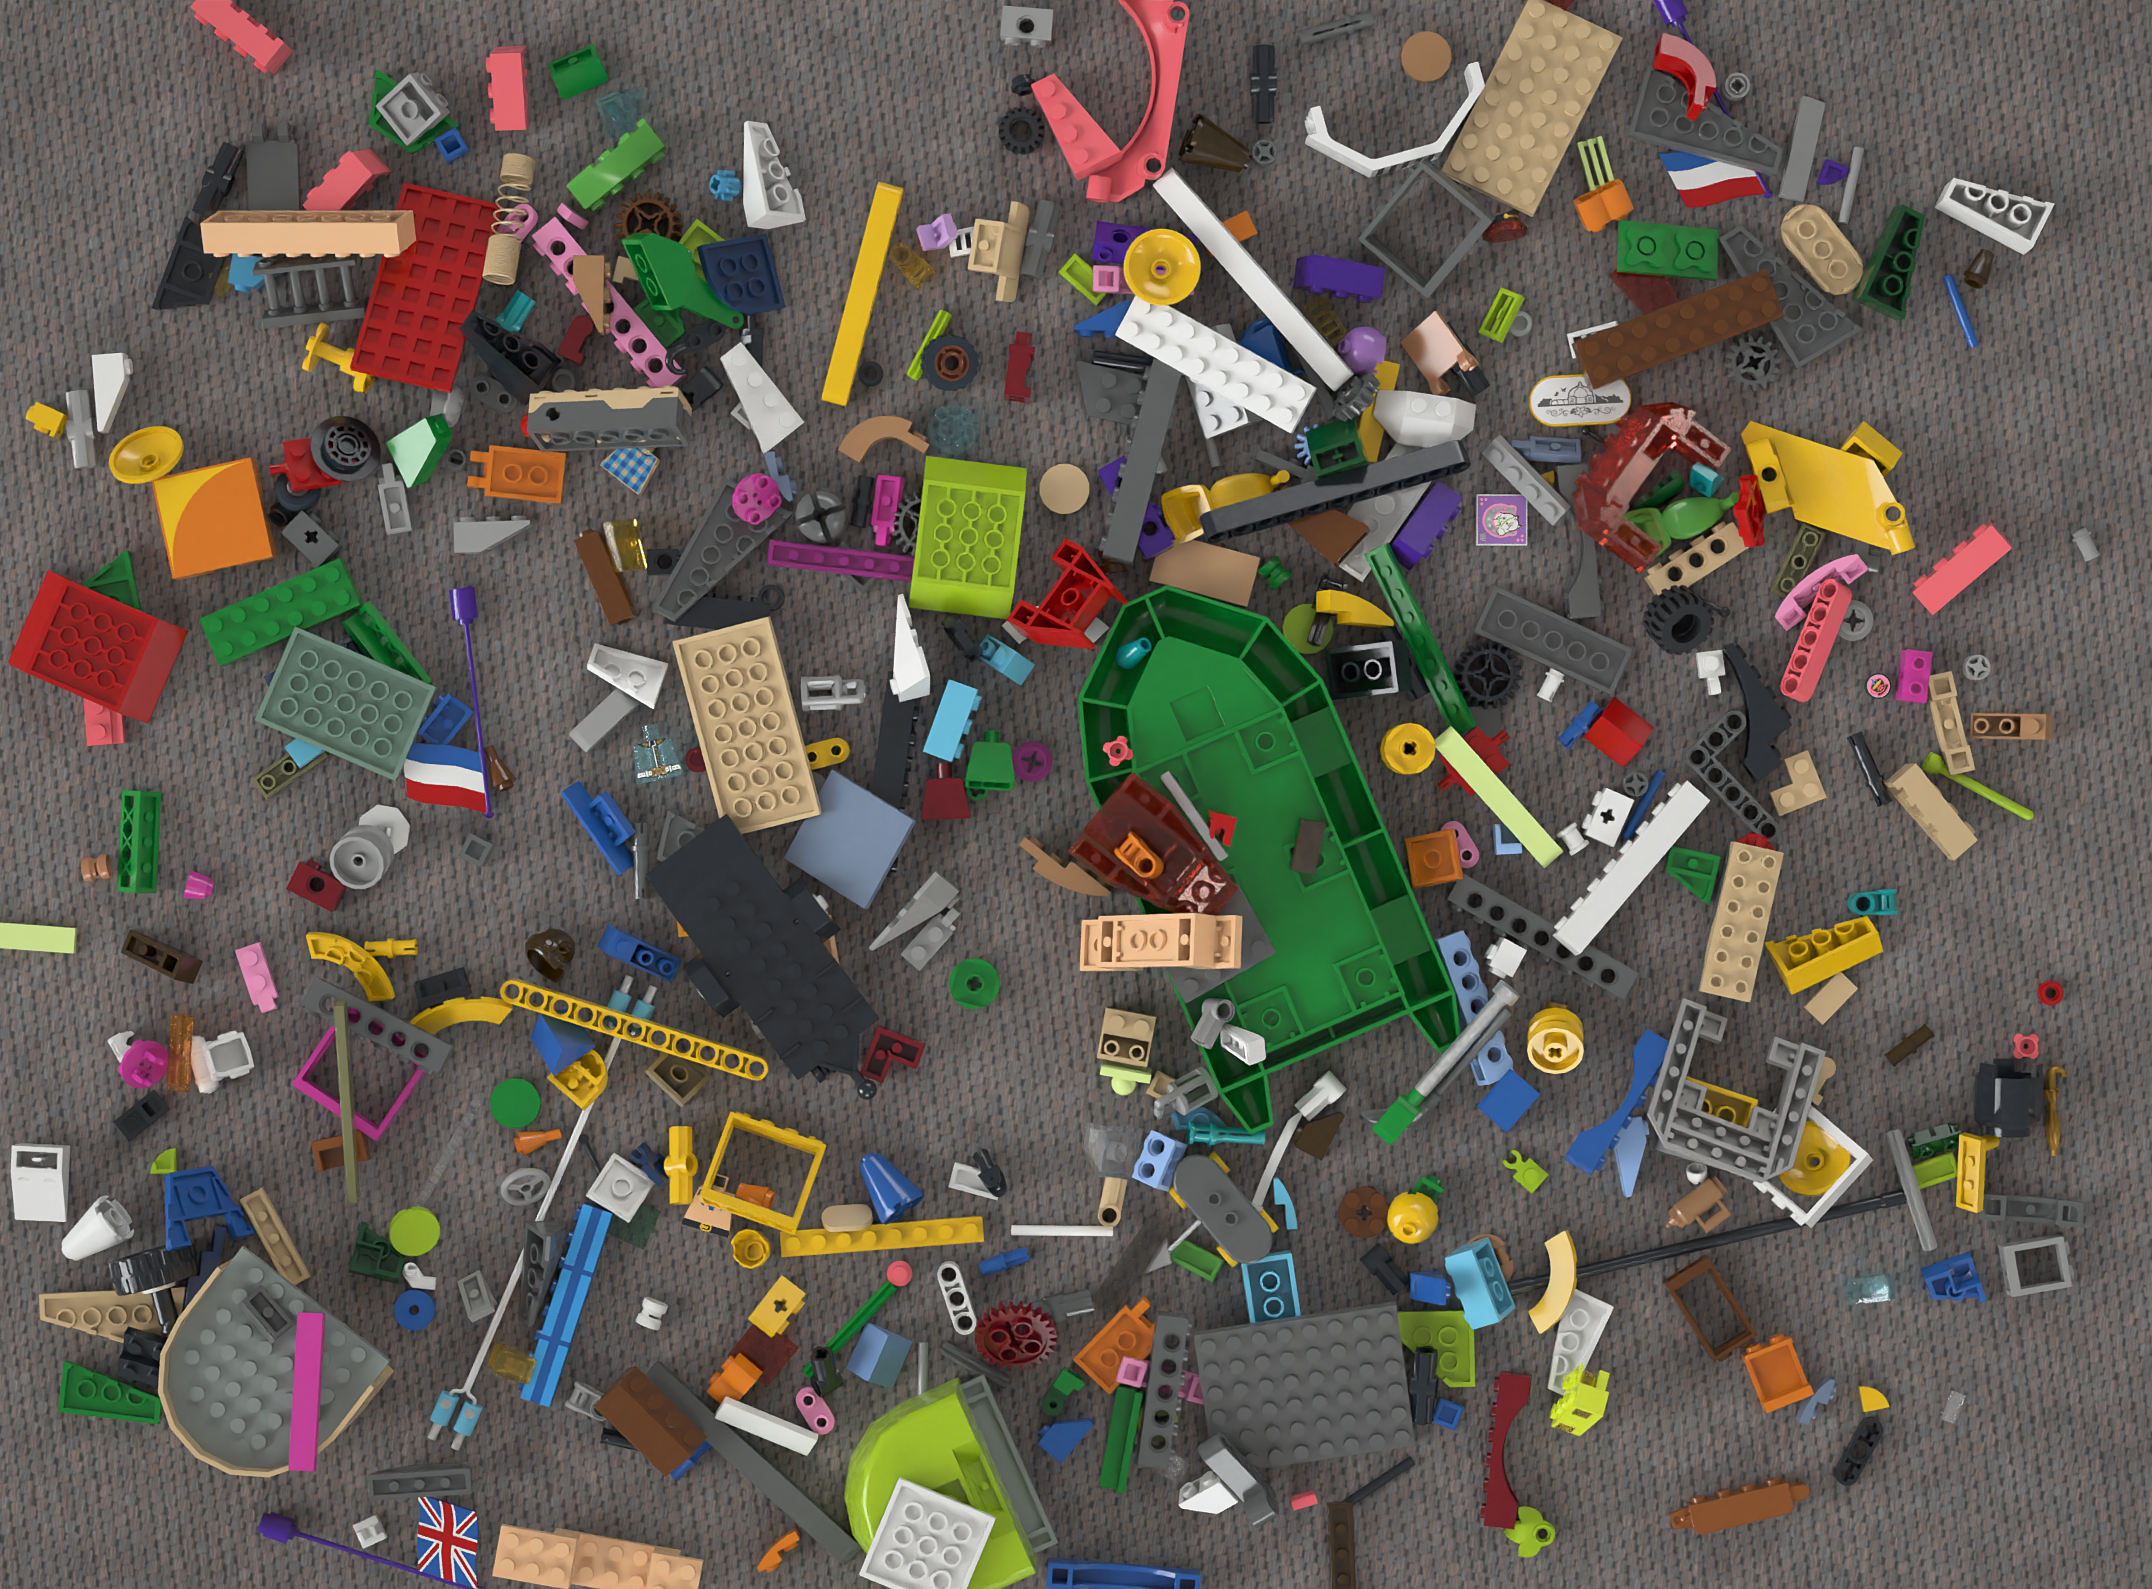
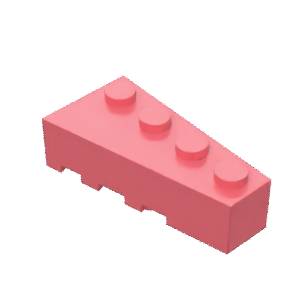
[191,0,293,75]
[1031,73,1123,181]
[1912,521,2012,615]

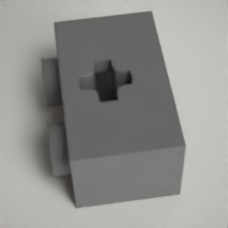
[281,510,343,567]

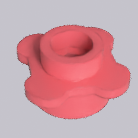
[1103,736,1133,766]
[2013,1034,2039,1059]

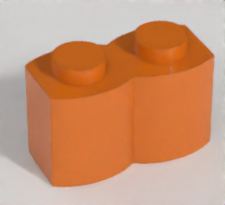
[1573,179,1634,232]
[706,1353,763,1404]

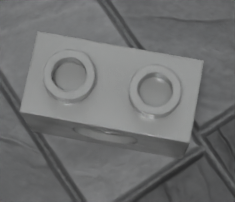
[1000,6,1054,48]

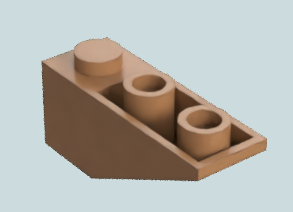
[573,255,611,335]
[1970,713,2054,740]

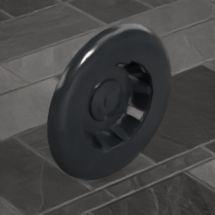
[310,416,381,482]

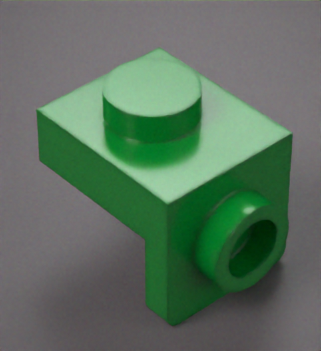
[1410,1174,1445,1203]

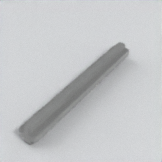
[1886,1129,1937,1251]

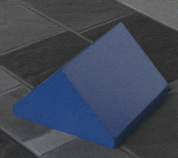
[530,1009,595,1076]
[1477,1069,1540,1133]

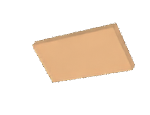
[1149,539,1260,607]

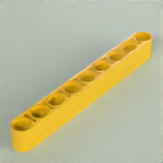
[821,182,904,406]

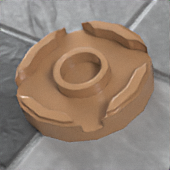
[1400,31,1452,83]

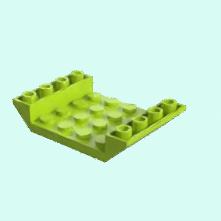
[908,456,1027,619]

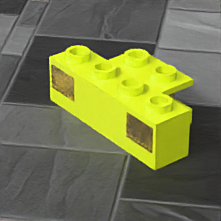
[1549,1364,1610,1436]

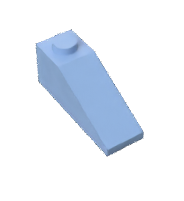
[1614,1115,1649,1197]

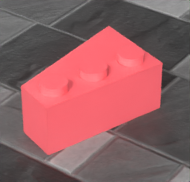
[486,46,529,131]
[303,149,391,211]

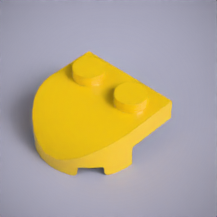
[547,1049,608,1111]

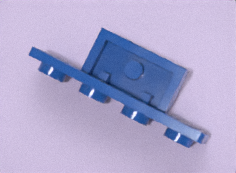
[561,781,636,875]

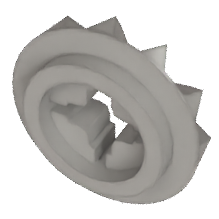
[1838,600,1873,641]

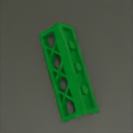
[341,601,432,684]
[117,790,161,893]
[1099,1385,1143,1494]

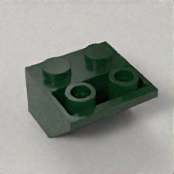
[1305,417,1369,479]

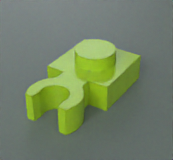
[1502,1149,1548,1194]

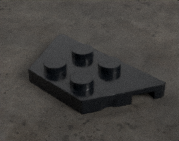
[151,216,227,311]

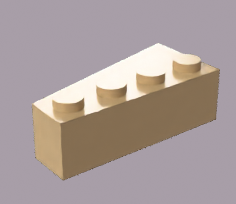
[1884,763,1977,860]

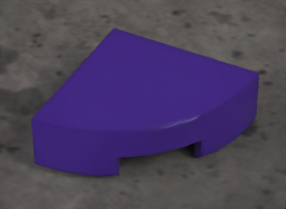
[1816,159,1850,185]

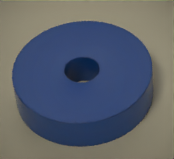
[394,1289,436,1330]

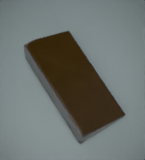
[1289,818,1326,874]

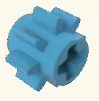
[709,170,741,201]

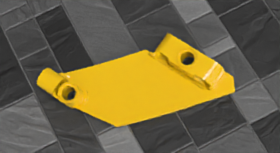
[1741,421,1915,555]

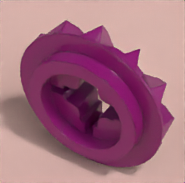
[1012,741,1052,782]

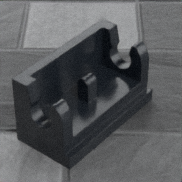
[414,967,472,1009]

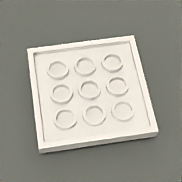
[859,1477,996,1589]

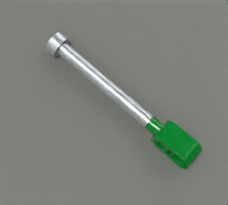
[1372,980,1520,1146]

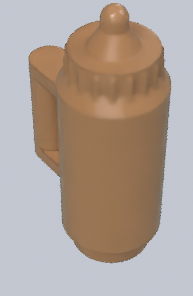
[1665,1176,1731,1233]

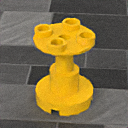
[302,322,375,394]
[1380,723,1435,775]

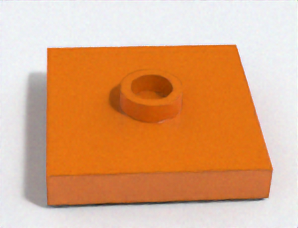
[1405,829,1463,889]

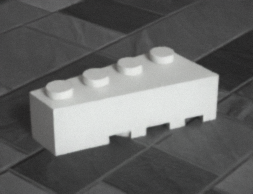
[1934,178,2054,255]

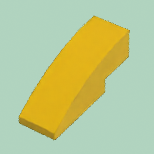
[1316,590,1394,628]

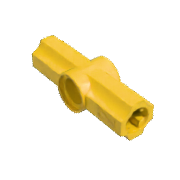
[664,1126,698,1205]

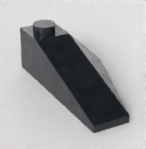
[459,310,561,405]

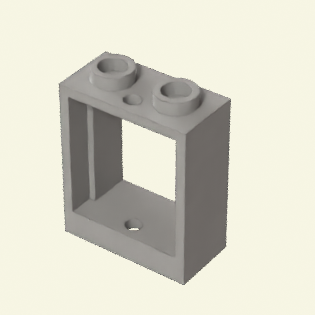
[1998,1234,2074,1297]

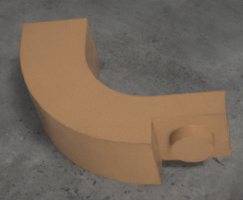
[838,416,930,464]

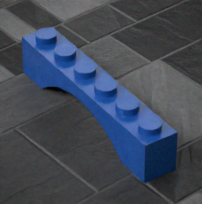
[1565,1029,1669,1176]
[1046,1557,1201,1589]

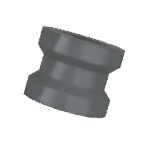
[1251,139,1277,167]
[1621,772,1649,797]

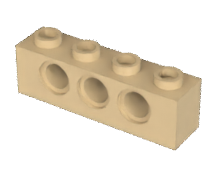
[1644,521,1749,595]

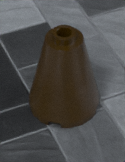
[1178,113,1252,172]

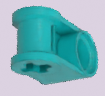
[1847,888,1898,915]

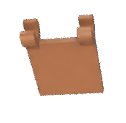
[1400,310,1479,396]

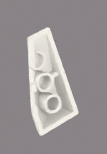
[890,594,930,702]

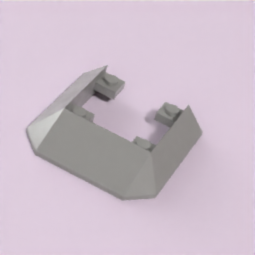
[1647,998,1826,1183]

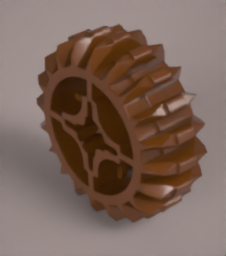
[614,191,684,248]

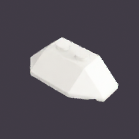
[1373,390,1476,448]

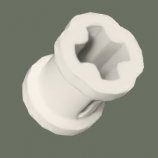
[1556,822,1589,856]

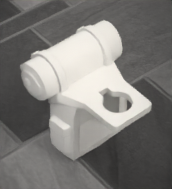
[184,1030,254,1094]

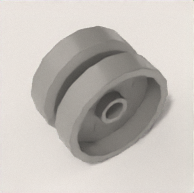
[330,825,394,889]

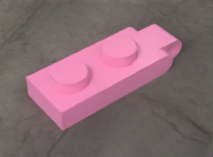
[235,942,279,1013]

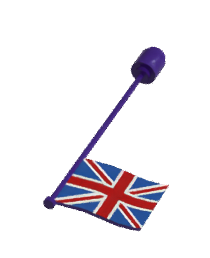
[257,1497,484,1589]

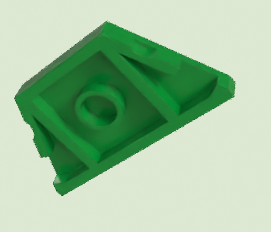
[369,70,460,155]
[83,550,142,611]

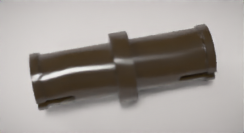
[1884,1024,1935,1067]

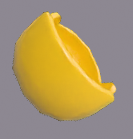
[731,1229,771,1269]

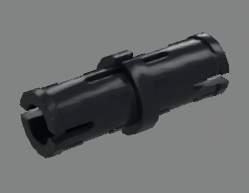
[850,475,875,528]

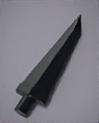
[739,316,765,368]

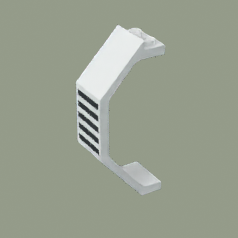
[1305,62,1485,178]

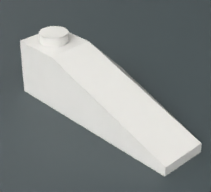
[743,121,806,229]

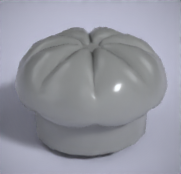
[430,384,464,428]

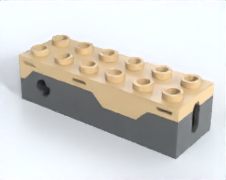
[521,385,692,452]
[1695,833,1784,1002]

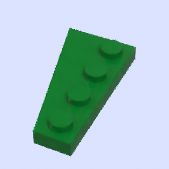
[58,1360,163,1425]

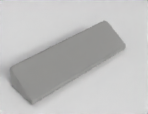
[1778,96,1826,203]

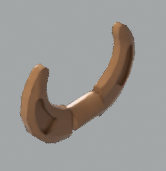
[1468,1233,1514,1283]

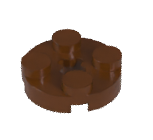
[1338,1187,1389,1238]

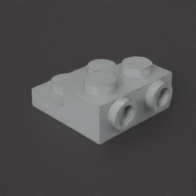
[376,72,450,146]

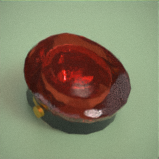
[1482,209,1528,243]

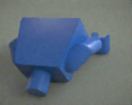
[1237,316,1304,375]

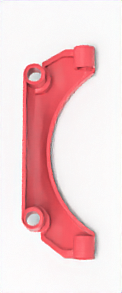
[1086,0,1189,204]

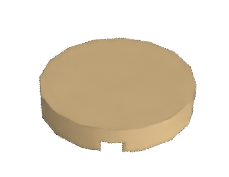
[1040,464,1089,514]

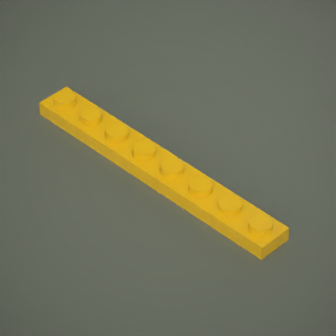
[780,1216,984,1257]

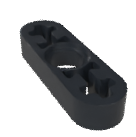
[1834,1417,1883,1486]

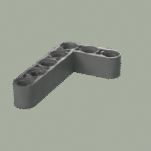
[1683,710,1780,842]

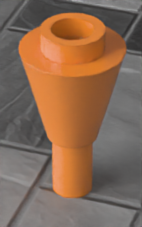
[514,1128,562,1156]

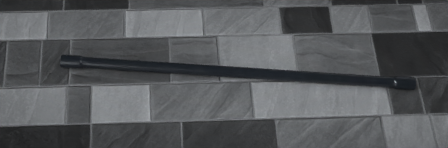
[1507,1189,1907,1297]

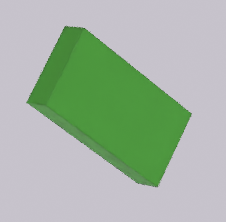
[1170,1235,1224,1282]

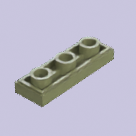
[1769,523,1826,599]
[252,751,329,800]

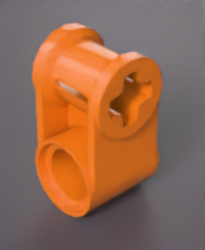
[1114,831,1164,878]

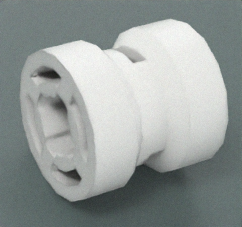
[636,1297,668,1330]

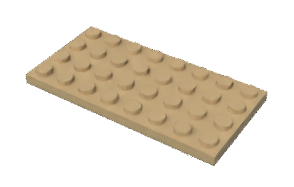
[1441,0,1623,217]
[672,616,822,834]

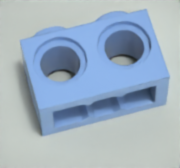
[1132,1130,1187,1192]

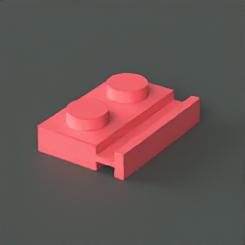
[83,698,126,746]

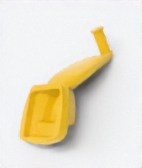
[1161,470,1290,543]

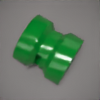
[1257,555,1293,591]

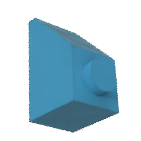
[228,253,281,293]

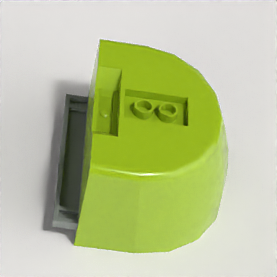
[844,1374,1058,1589]

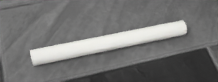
[1011,1225,1113,1236]

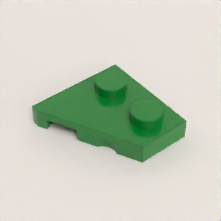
[633,298,686,349]
[1664,845,1721,904]

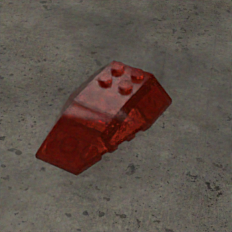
[1068,772,1238,916]

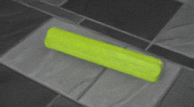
[907,310,952,381]

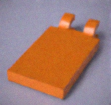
[467,445,566,504]
[1073,1296,1155,1395]

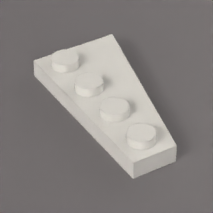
[720,342,804,454]
[1547,1289,1614,1395]

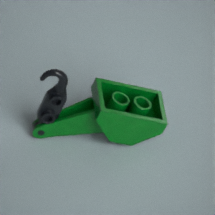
[621,233,744,375]

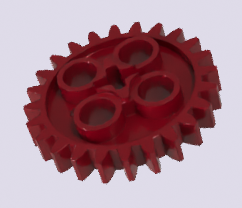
[975,1301,1057,1371]

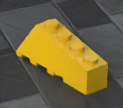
[1765,916,1883,995]

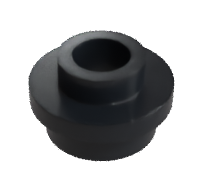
[1011,74,1035,96]
[858,361,884,387]
[269,502,294,527]

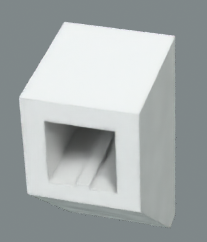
[1179,1471,1238,1514]

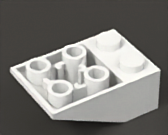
[11,1143,70,1222]

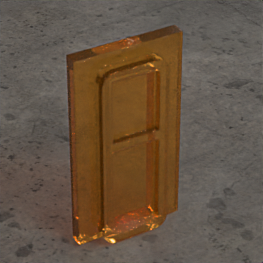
[167,1013,193,1093]

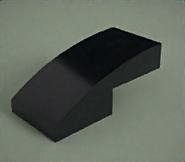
[113,1090,170,1142]

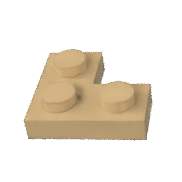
[1769,750,1827,816]

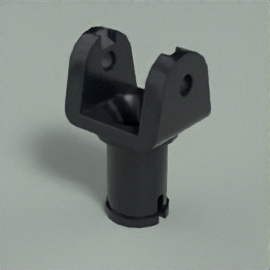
[973,1149,1007,1197]

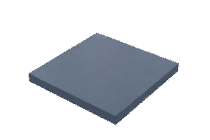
[784,770,916,909]

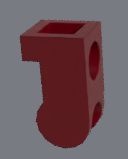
[557,315,596,366]

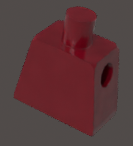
[922,763,971,820]

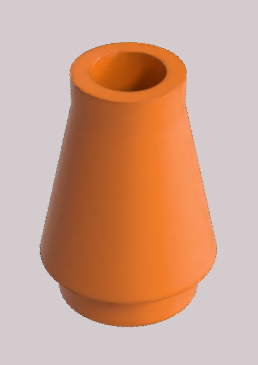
[736,1182,776,1210]

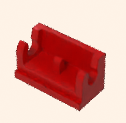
[1207,809,1237,846]

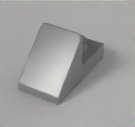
[457,1270,497,1323]

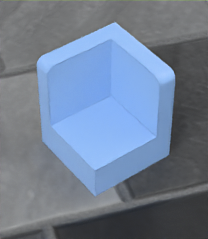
[1493,823,1522,855]

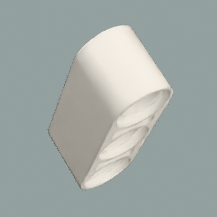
[937,1261,977,1335]

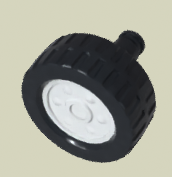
[109,1242,199,1335]

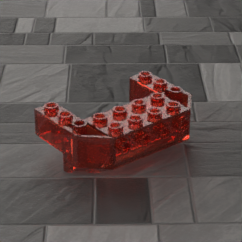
[1572,402,1732,573]

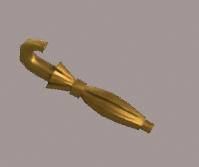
[2043,1065,2067,1156]

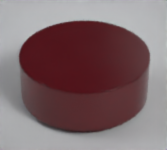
[685,747,706,772]

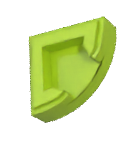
[151,1148,178,1174]

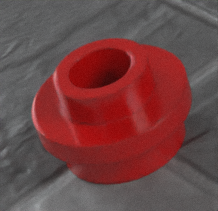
[2037,980,2063,1006]

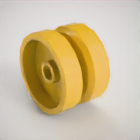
[1527,1008,1584,1074]

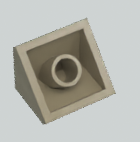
[645,1044,712,1108]

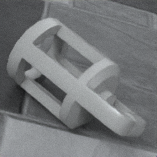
[801,675,866,712]
[1154,1066,1218,1120]

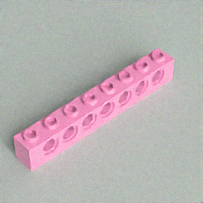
[532,217,687,389]

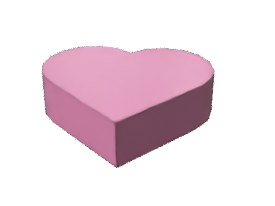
[557,203,589,229]

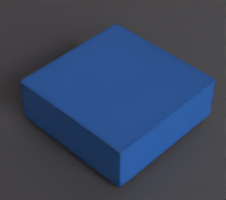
[1433,1397,1464,1431]

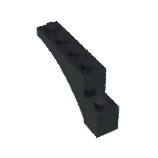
[1721,643,1792,782]

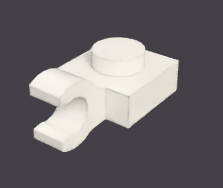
[1696,650,1726,695]

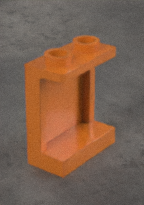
[1741,1333,1814,1413]

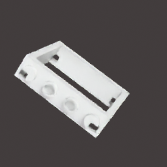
[1753,1105,1873,1228]

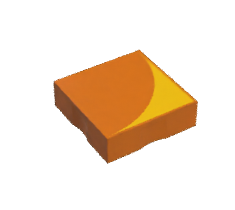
[152,457,278,580]

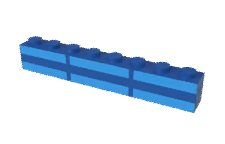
[518,1202,614,1407]

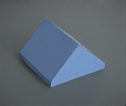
[846,1322,913,1388]

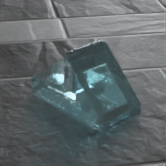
[1843,1271,1896,1305]

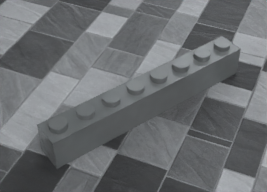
[1099,359,1182,566]

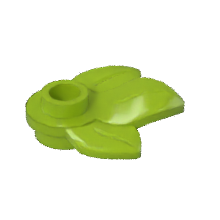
[1504,1506,1555,1558]

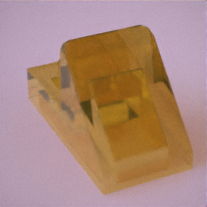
[487,1342,537,1384]

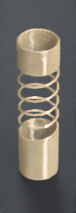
[482,153,536,285]

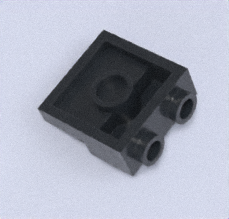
[117,1326,168,1389]

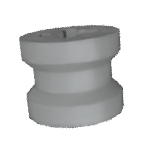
[1961,655,1991,680]

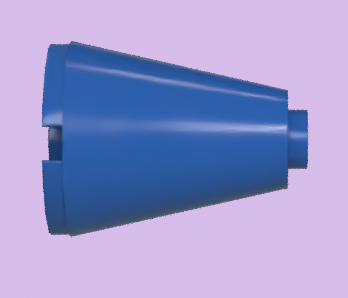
[859,1152,925,1225]

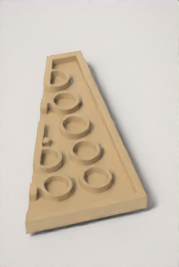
[39,1286,185,1343]

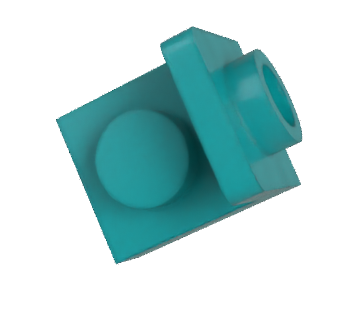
[1689,462,1724,498]

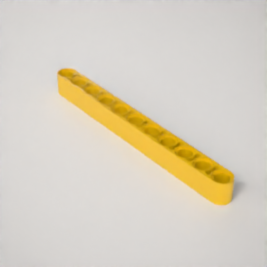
[500,978,769,1081]

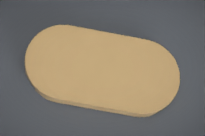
[1780,204,1863,295]

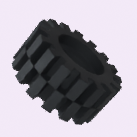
[999,107,1044,155]

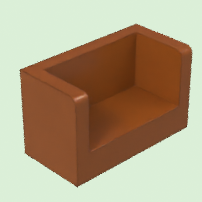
[311,1130,372,1172]

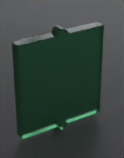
[608,1203,661,1250]

